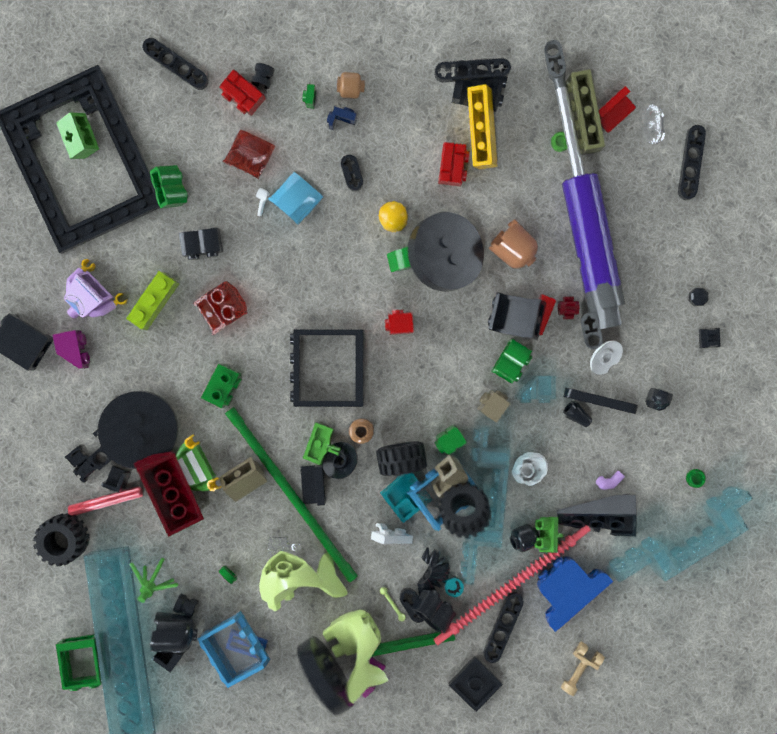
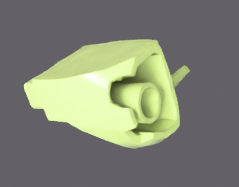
[259,551,348,611]
[323,610,388,703]

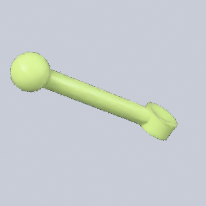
[380,587,406,621]

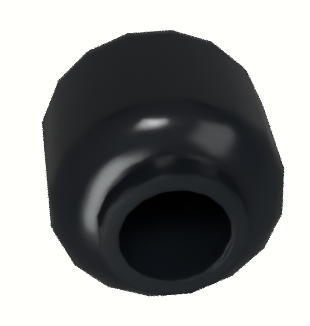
[509,524,540,552]

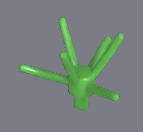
[130,558,179,603]

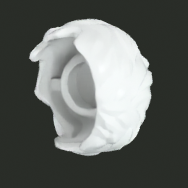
[512,452,548,486]

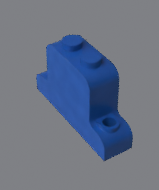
[537,556,613,632]

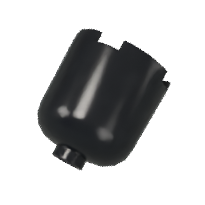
[150,612,198,653]

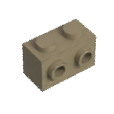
[477,390,510,423]
[219,457,267,502]

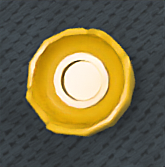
[378,201,408,233]

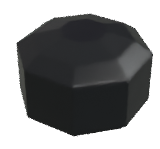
[689,288,709,306]

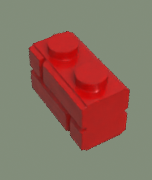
[219,70,266,116]
[438,142,470,187]

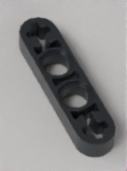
[142,38,209,90]
[434,58,511,83]
[678,125,706,200]
[563,387,638,414]
[483,592,524,663]

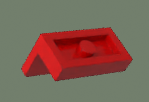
[598,86,636,133]

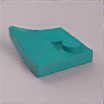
[380,473,433,523]

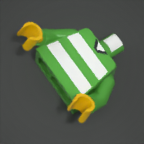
[175,434,221,491]

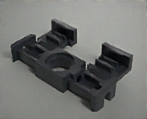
[65,429,111,483]

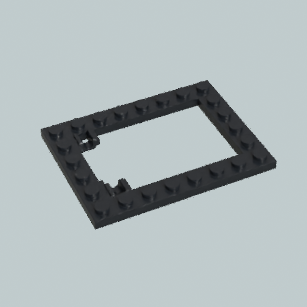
[0,65,160,254]

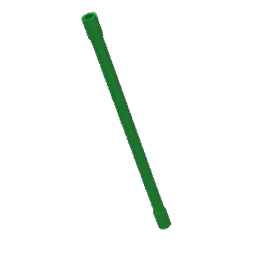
[225,407,358,583]

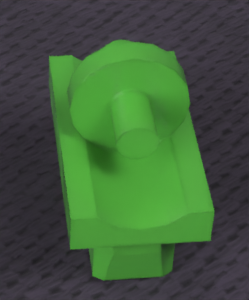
[535,517,563,553]

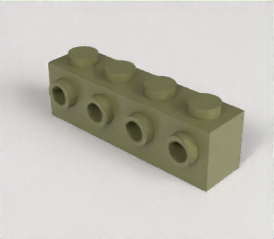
[566,69,605,155]

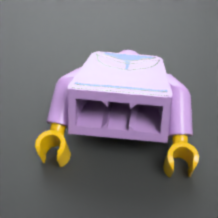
[64,259,128,318]

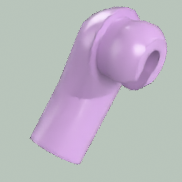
[596,471,625,490]

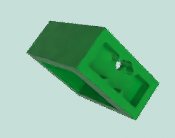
[56,633,106,691]

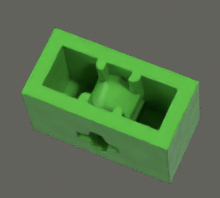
[56,112,99,159]

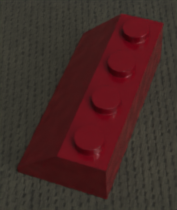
[133,451,204,537]

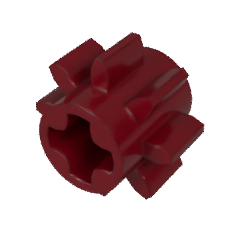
[557,296,580,319]

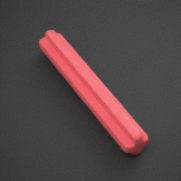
[68,486,143,516]

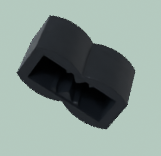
[179,228,223,260]
[411,589,456,633]

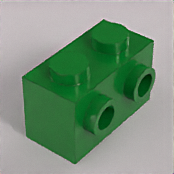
[201,363,242,408]

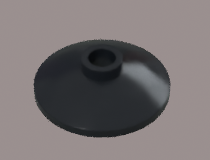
[322,442,358,479]

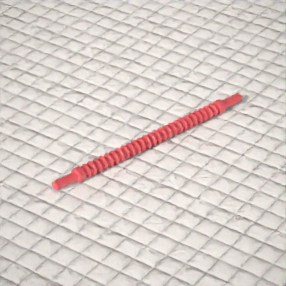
[433,525,591,645]

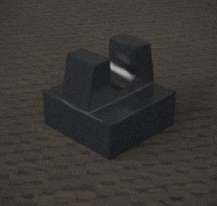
[699,328,721,348]

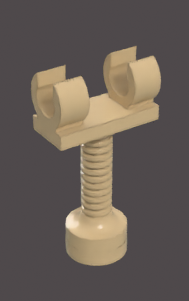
[561,641,605,696]

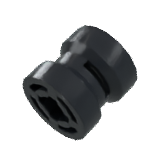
[251,63,274,89]
[173,593,199,618]

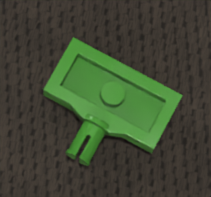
[303,422,341,465]

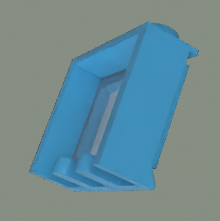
[407,469,479,531]
[197,611,271,688]

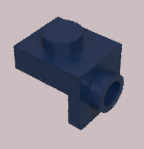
[327,106,357,130]

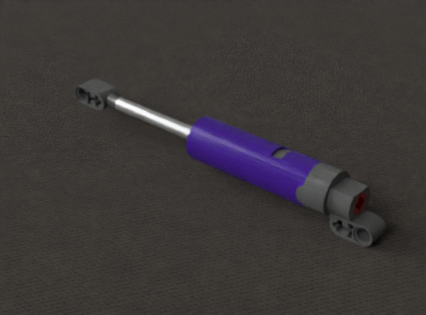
[544,40,625,349]

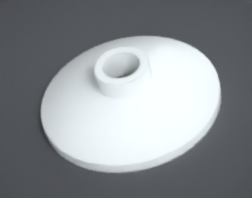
[590,341,623,375]

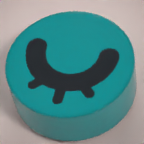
[444,577,464,597]

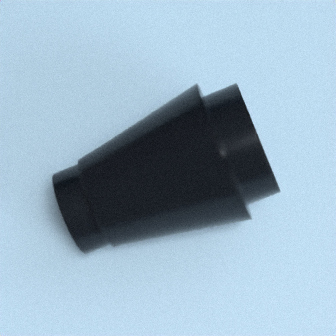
[563,401,593,428]

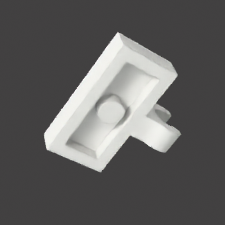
[371,523,413,544]

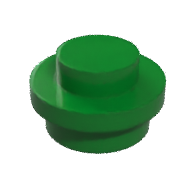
[686,469,706,488]

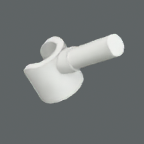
[256,188,269,216]

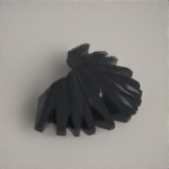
[417,547,450,596]

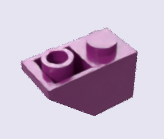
[53,330,90,369]

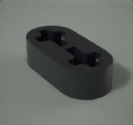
[341,154,364,191]
[400,588,424,623]

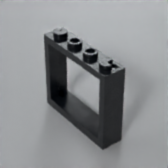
[290,329,364,407]

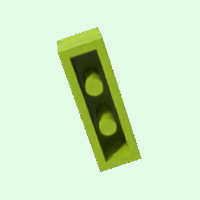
[126,271,180,330]

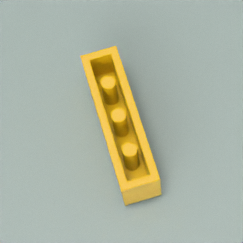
[467,84,498,170]

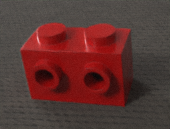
[385,310,414,335]

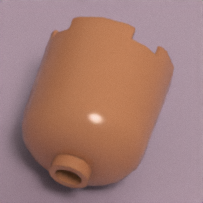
[488,219,538,269]

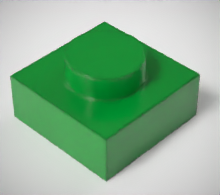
[302,84,316,109]

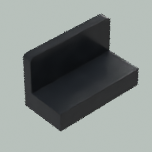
[300,465,326,506]

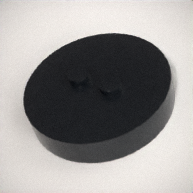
[408,212,484,292]
[98,391,179,469]
[297,636,354,716]

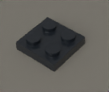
[448,656,503,712]

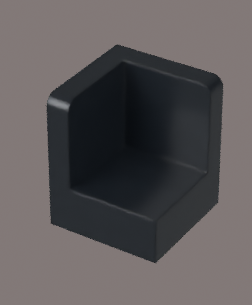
[101,466,131,493]
[152,652,185,673]

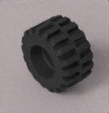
[376,441,427,476]
[439,483,491,539]
[33,513,90,567]

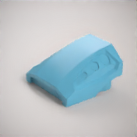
[268,172,323,225]

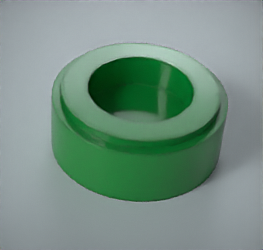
[219,566,237,584]

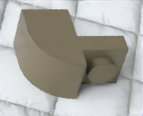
[431,455,468,498]

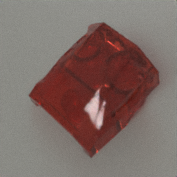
[222,129,275,180]
[193,281,248,335]

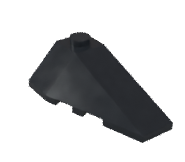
[557,494,637,536]

